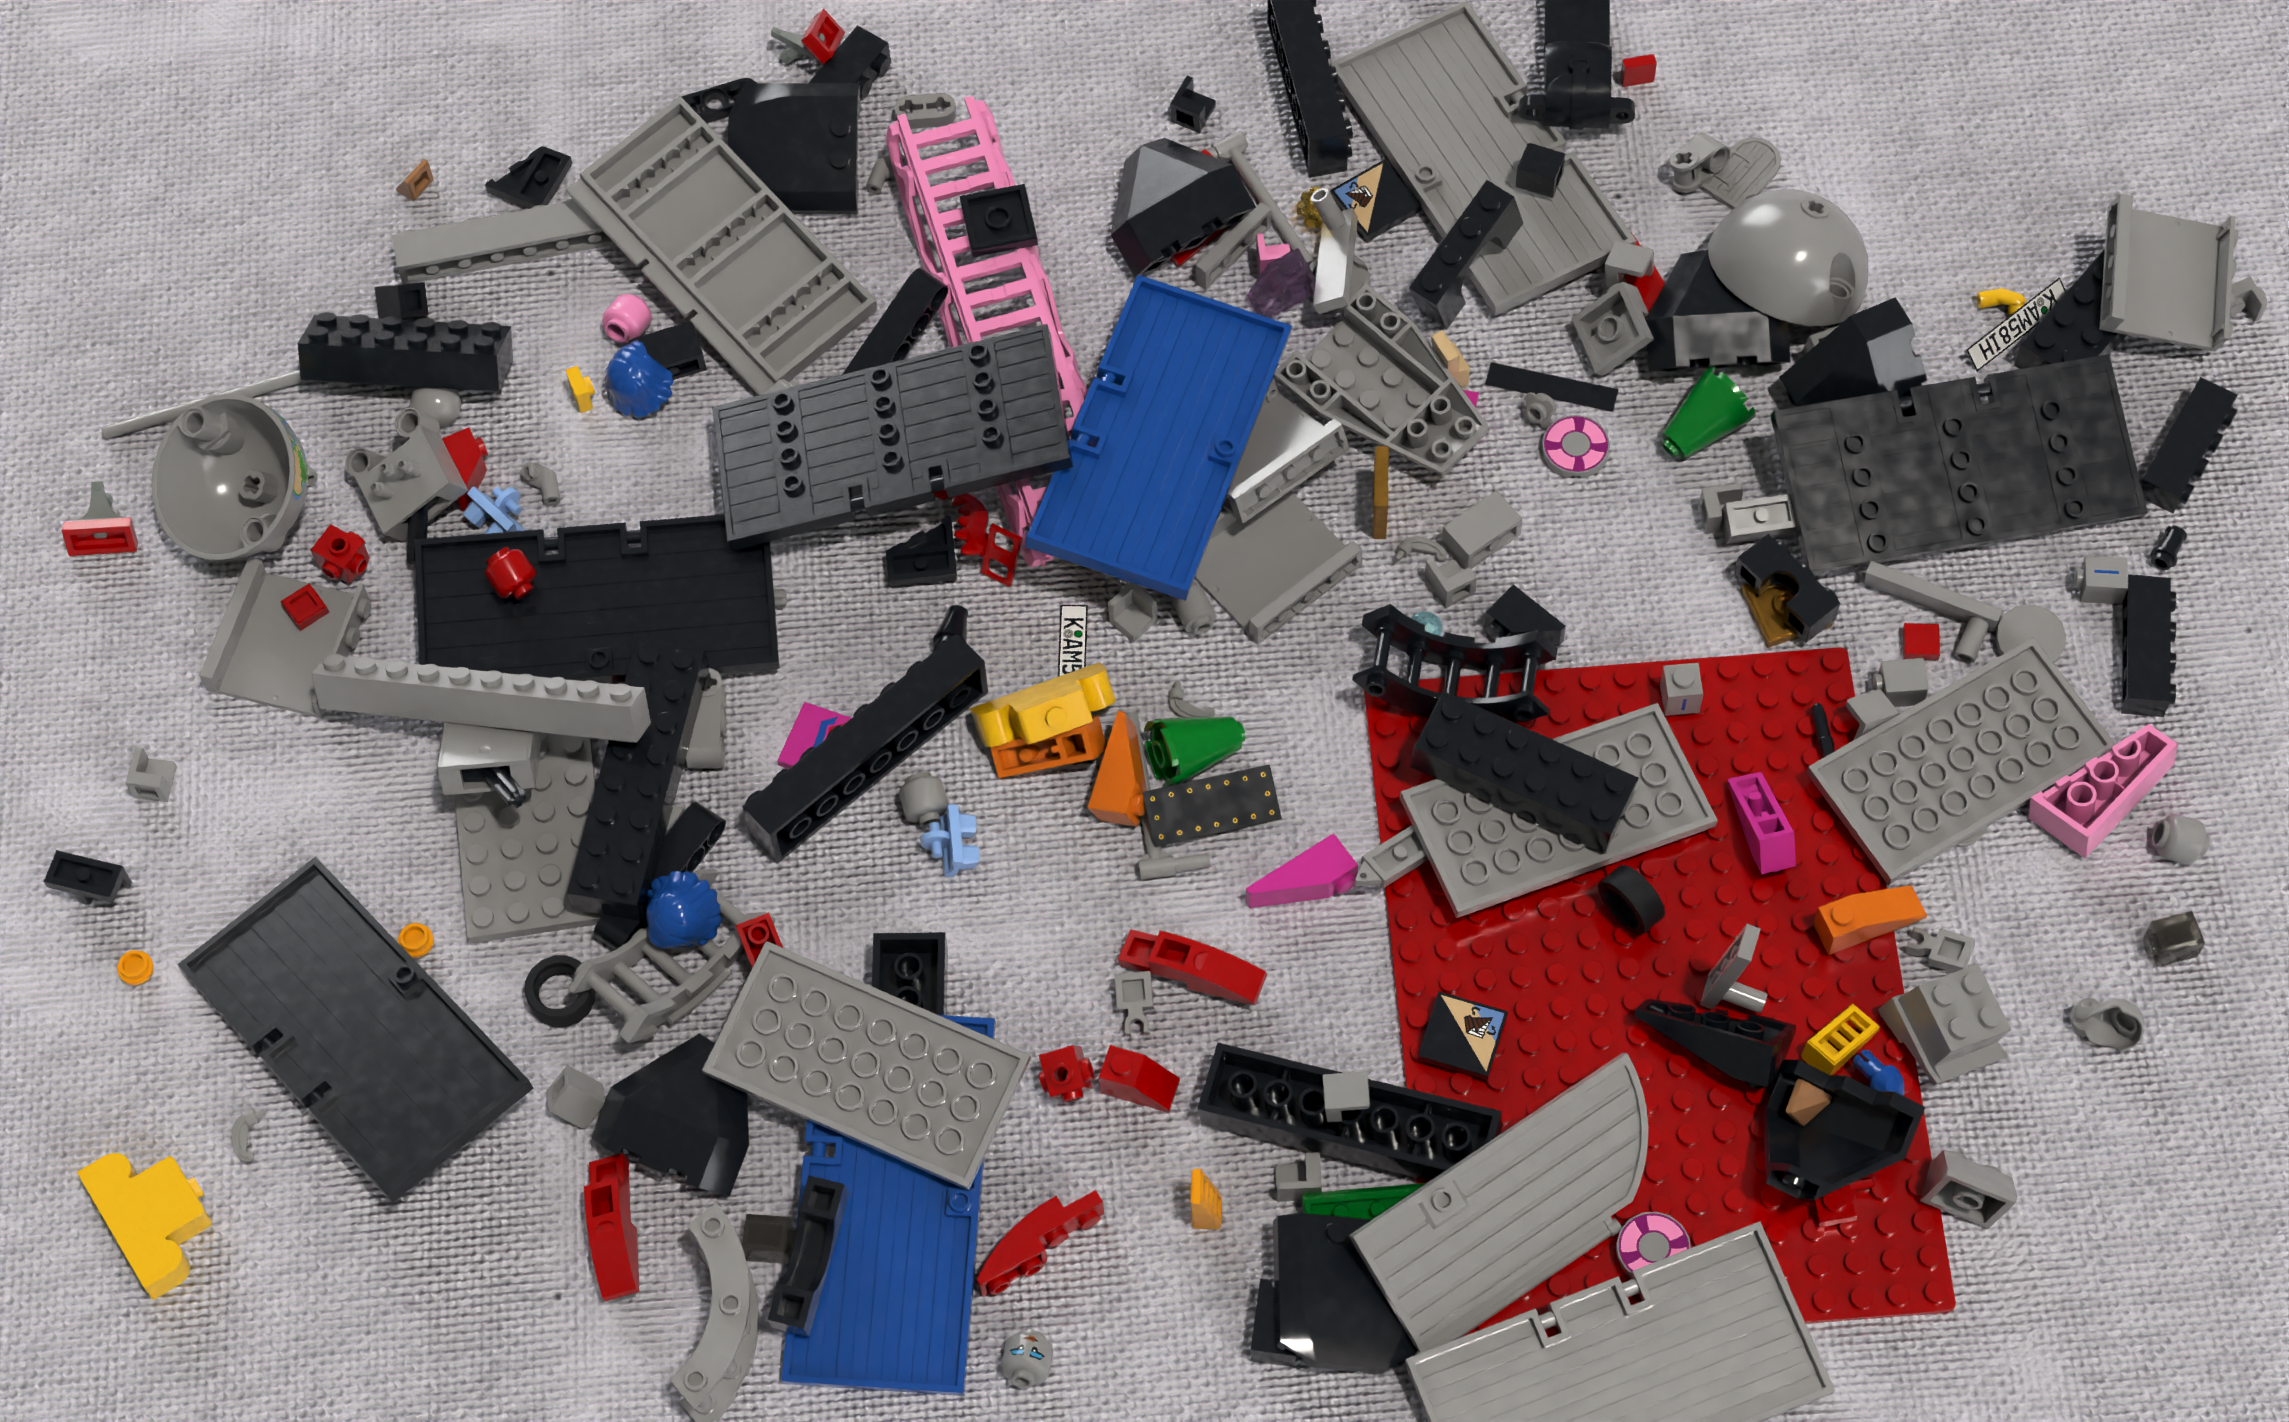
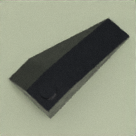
[1634,999,1796,1088]

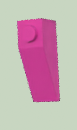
[1727,772,1796,874]
[1246,833,1358,908]

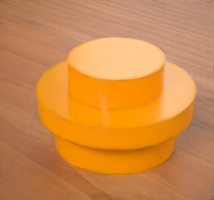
[398,923,434,958]
[117,950,154,985]

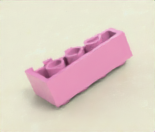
[2028,724,2178,858]

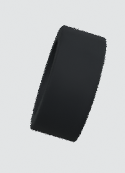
[1598,865,1665,935]
[524,955,596,1027]

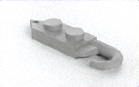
[1354,825,1429,888]

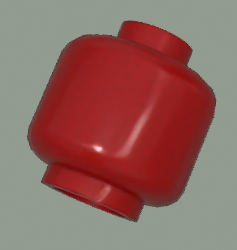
[484,547,537,600]

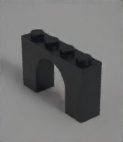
[1409,180,1523,330]

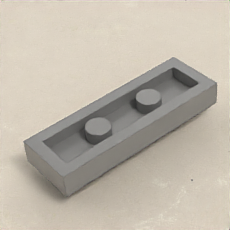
[1195,202,1271,290]

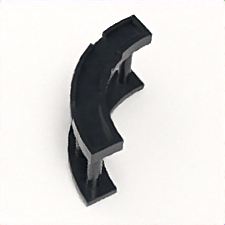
[1352,604,1558,723]

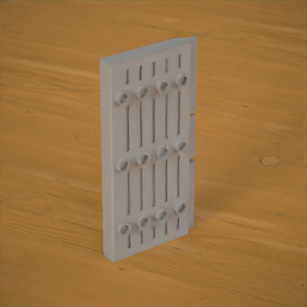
[566,96,877,395]

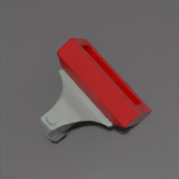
[771,9,845,65]
[61,481,138,556]

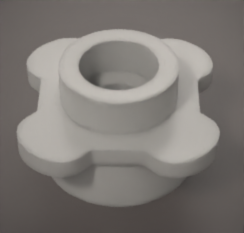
[1522,392,1556,429]

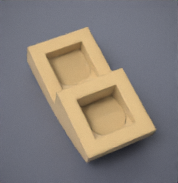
[1431,330,1470,388]

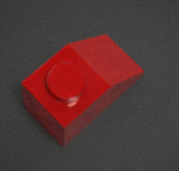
[442,427,488,512]
[1099,1045,1180,1113]

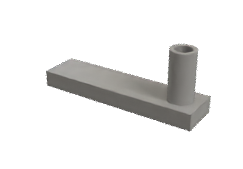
[1311,188,1358,314]
[1864,561,2002,663]
[1699,924,1767,1014]

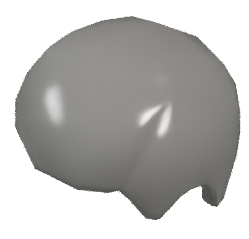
[410,387,461,429]

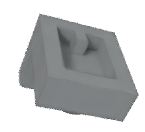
[2230,277,2267,321]

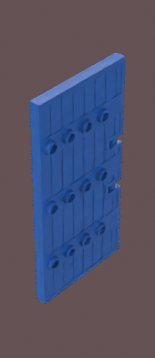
[1025,275,1292,601]
[781,1015,996,1396]

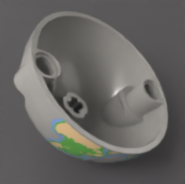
[151,393,308,560]

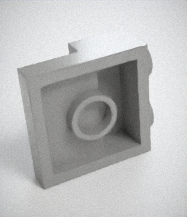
[1572,282,1654,376]

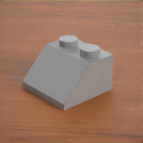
[1920,1150,2018,1229]

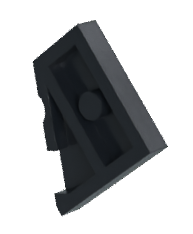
[485,146,573,209]

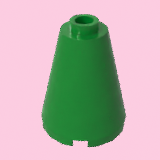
[1661,367,1756,459]
[1144,716,1246,787]

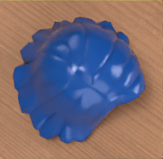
[604,340,674,418]
[646,871,722,949]

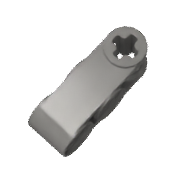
[686,668,726,769]

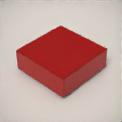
[1620,54,1657,87]
[280,583,330,631]
[1903,623,1940,661]

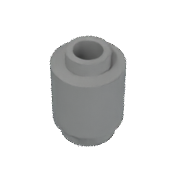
[1172,581,1217,634]

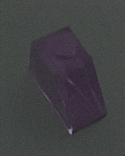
[1246,248,1316,318]

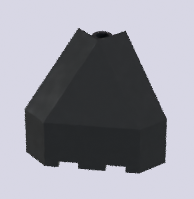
[1111,138,1256,278]
[1646,250,1791,372]
[1779,297,1927,417]
[591,1033,749,1196]
[1763,1060,1925,1200]

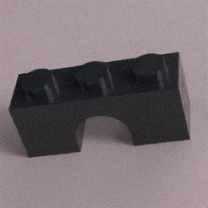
[1734,534,1840,643]

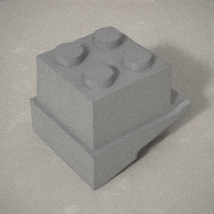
[1878,964,2011,1085]

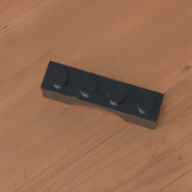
[767,1176,849,1337]

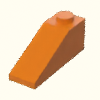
[1087,711,1147,827]
[990,715,1107,778]
[1813,885,1927,955]

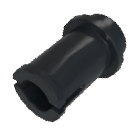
[2151,525,2187,570]

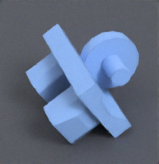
[463,486,526,534]
[920,804,980,877]

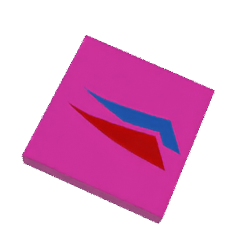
[777,702,851,769]

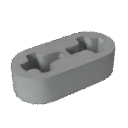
[894,93,956,129]

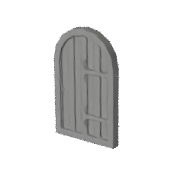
[1699,137,1781,210]

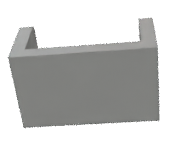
[1442,490,1522,569]
[1721,494,1796,545]

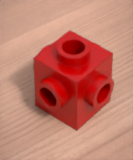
[311,524,370,584]
[1039,1045,1094,1103]

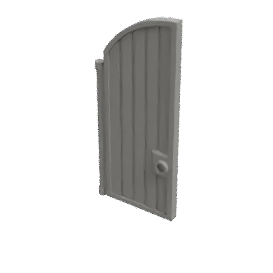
[1348,1053,1649,1355]

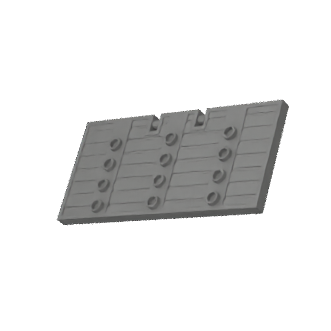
[1330,1,1636,316]
[1404,1221,1835,1422]

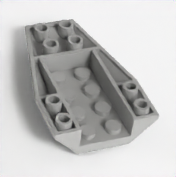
[1274,283,1490,476]

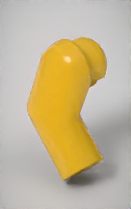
[1976,288,2027,315]

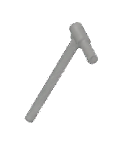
[1206,131,1314,269]
[1125,711,1211,880]

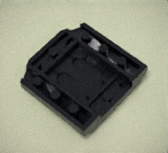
[728,83,860,214]
[1273,1213,1417,1373]

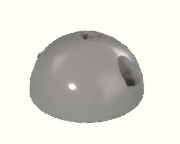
[1708,188,1868,326]

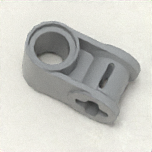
[1669,133,1731,193]

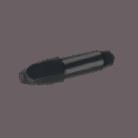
[1812,703,1835,758]

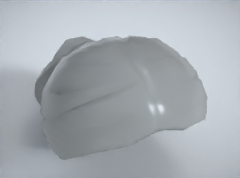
[2070,998,2145,1053]

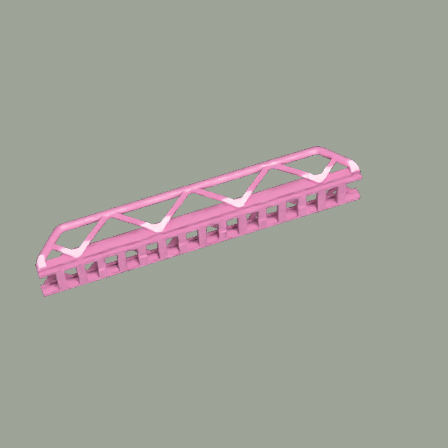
[886,96,1096,567]

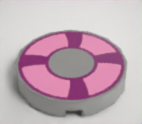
[1542,415,1610,479]
[1616,1212,1691,1278]

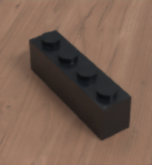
[809,25,891,98]
[2141,377,2238,513]
[2121,574,2176,717]

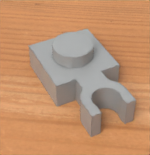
[1906,927,1975,972]
[1114,971,1154,1036]

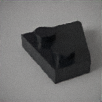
[886,516,958,587]

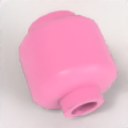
[602,294,652,343]

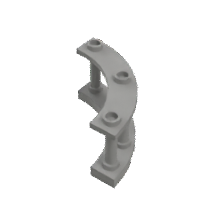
[568,868,775,1043]
[670,1203,759,1422]

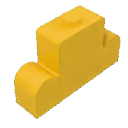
[970,662,1116,747]
[77,1153,212,1300]

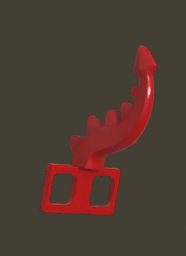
[934,490,1022,587]

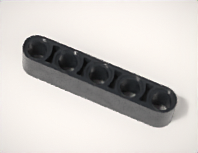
[842,268,949,375]
[593,802,726,950]

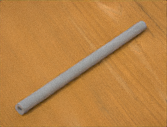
[101,369,309,440]

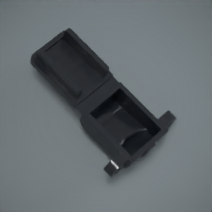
[1519,0,1635,130]

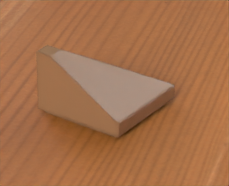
[396,159,434,201]
[1785,1079,1832,1127]

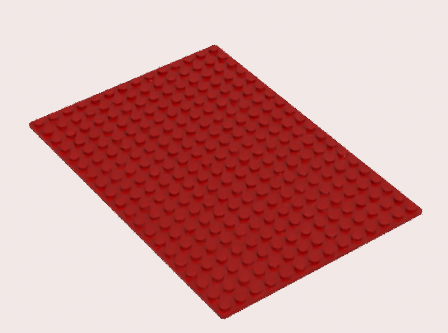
[1364,647,1956,1338]

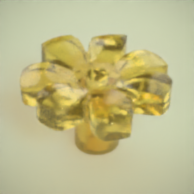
[1297,187,1322,228]

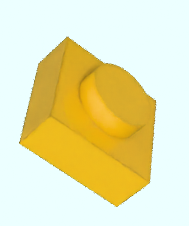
[565,365,595,413]

